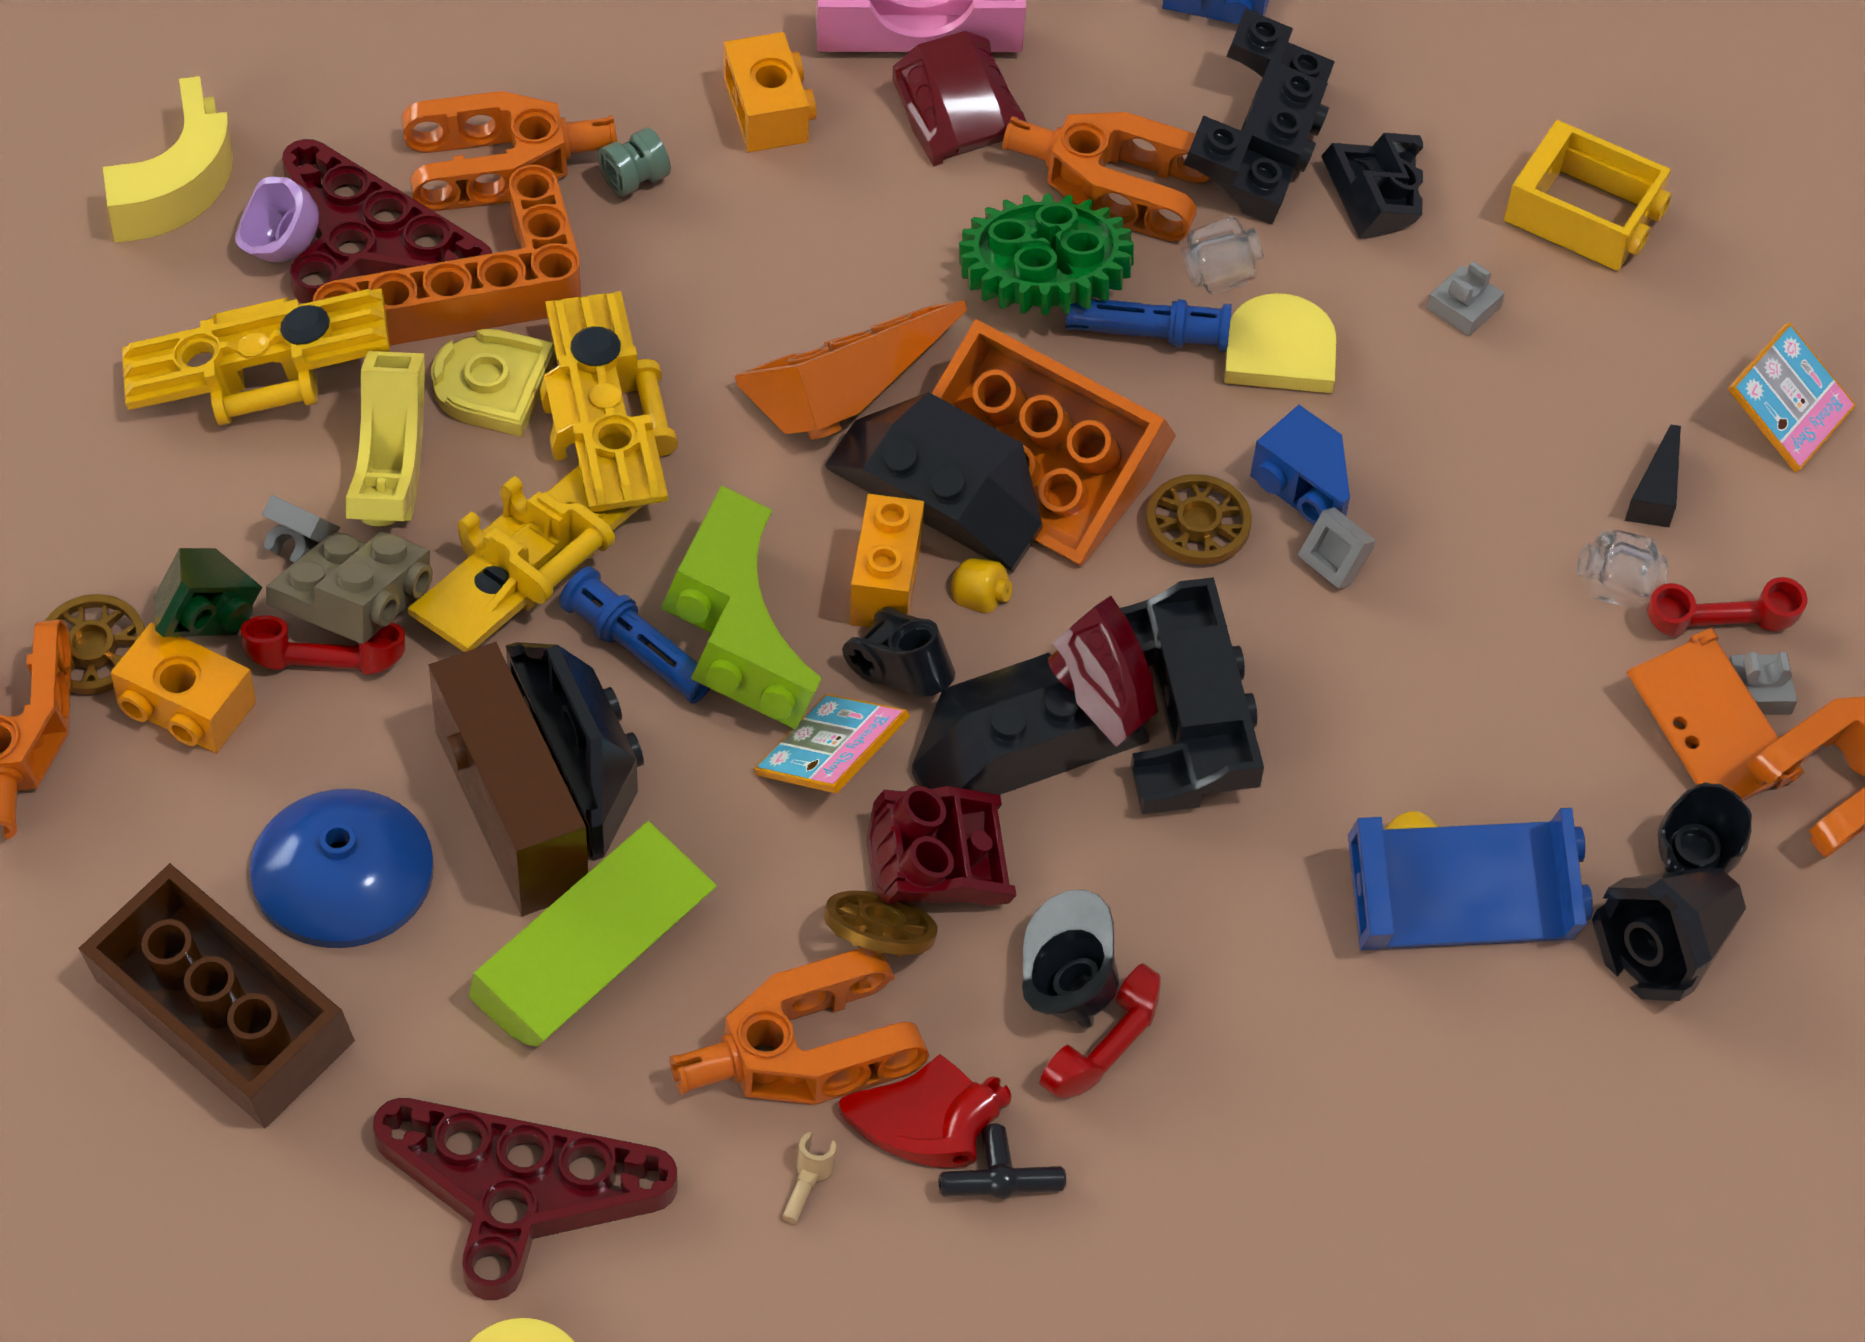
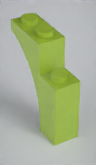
[660,485,822,730]

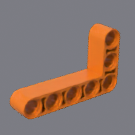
[313,165,581,346]

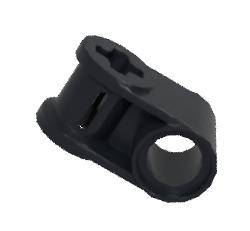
[842,607,956,697]

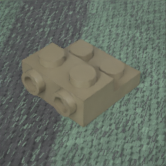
[266,531,433,644]

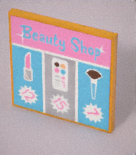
[1728,322,1856,472]
[753,694,910,794]

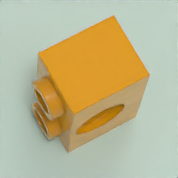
[723,32,817,152]
[849,494,924,628]
[110,622,256,754]

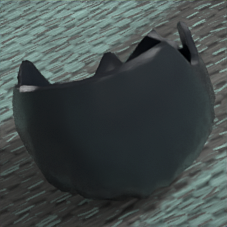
[1658,782,1752,874]

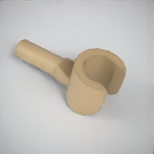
[782,1132,837,1224]

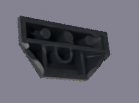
[825,392,1043,573]
[506,642,644,861]
[912,653,1149,795]

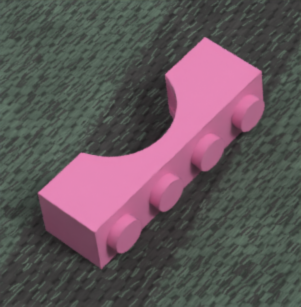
[816,0,1026,52]

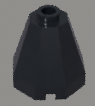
[1592,868,1746,1001]

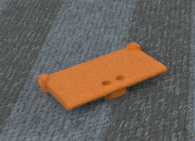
[1627,628,1804,801]

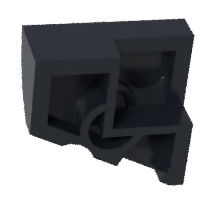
[1321,133,1423,239]

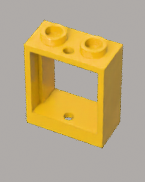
[1504,119,1672,271]

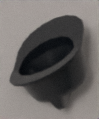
[1022,889,1119,1028]

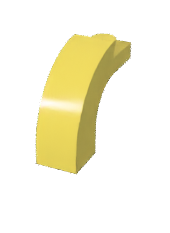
[103,76,233,243]
[346,351,425,526]

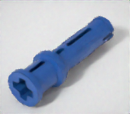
[1066,299,1232,352]
[559,566,710,704]

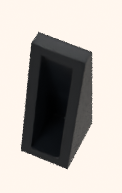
[1625,424,1681,527]

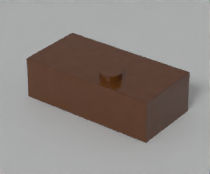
[428,642,588,917]
[78,863,355,1129]

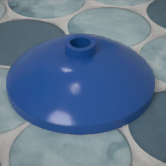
[250,789,434,948]

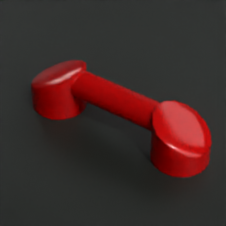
[1647,577,1808,637]
[240,615,406,674]
[1039,963,1161,1098]

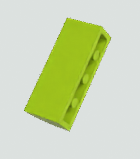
[468,820,717,1047]

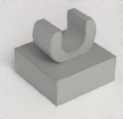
[1427,261,1505,336]
[262,494,340,563]
[1297,507,1376,589]
[1729,652,1797,715]

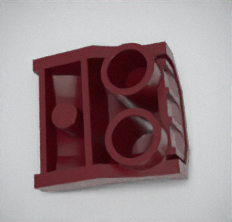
[892,31,1027,167]
[1048,595,1159,747]
[866,786,1017,906]

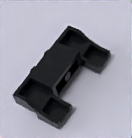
[1183,9,1335,225]
[1120,577,1264,814]

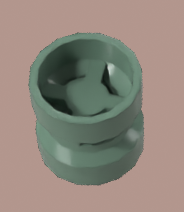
[598,127,671,197]

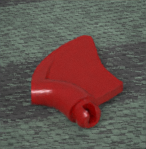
[839,1054,1012,1168]

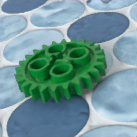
[959,193,1134,316]

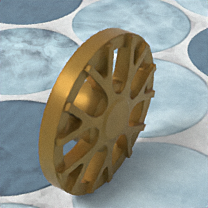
[1146,474,1252,565]
[45,594,145,695]
[824,890,938,957]

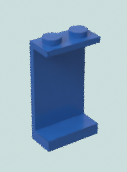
[1348,808,1593,951]

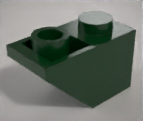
[154,548,262,637]

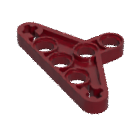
[282,139,492,303]
[373,1098,678,1300]

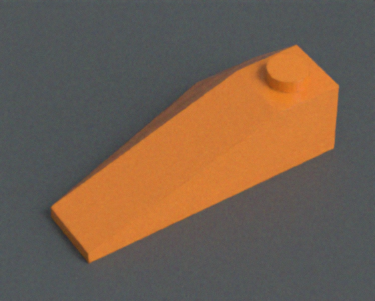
[734,300,967,440]

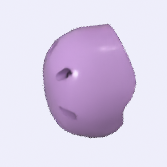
[235,176,319,263]

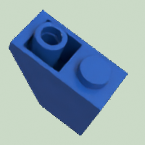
[1250,404,1350,525]

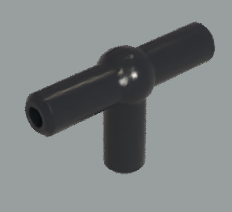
[938,1123,1066,1199]

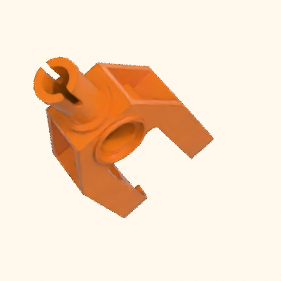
[401,91,617,211]
[1002,112,1211,242]
[0,619,72,840]
[1746,696,1865,859]
[669,948,929,1105]

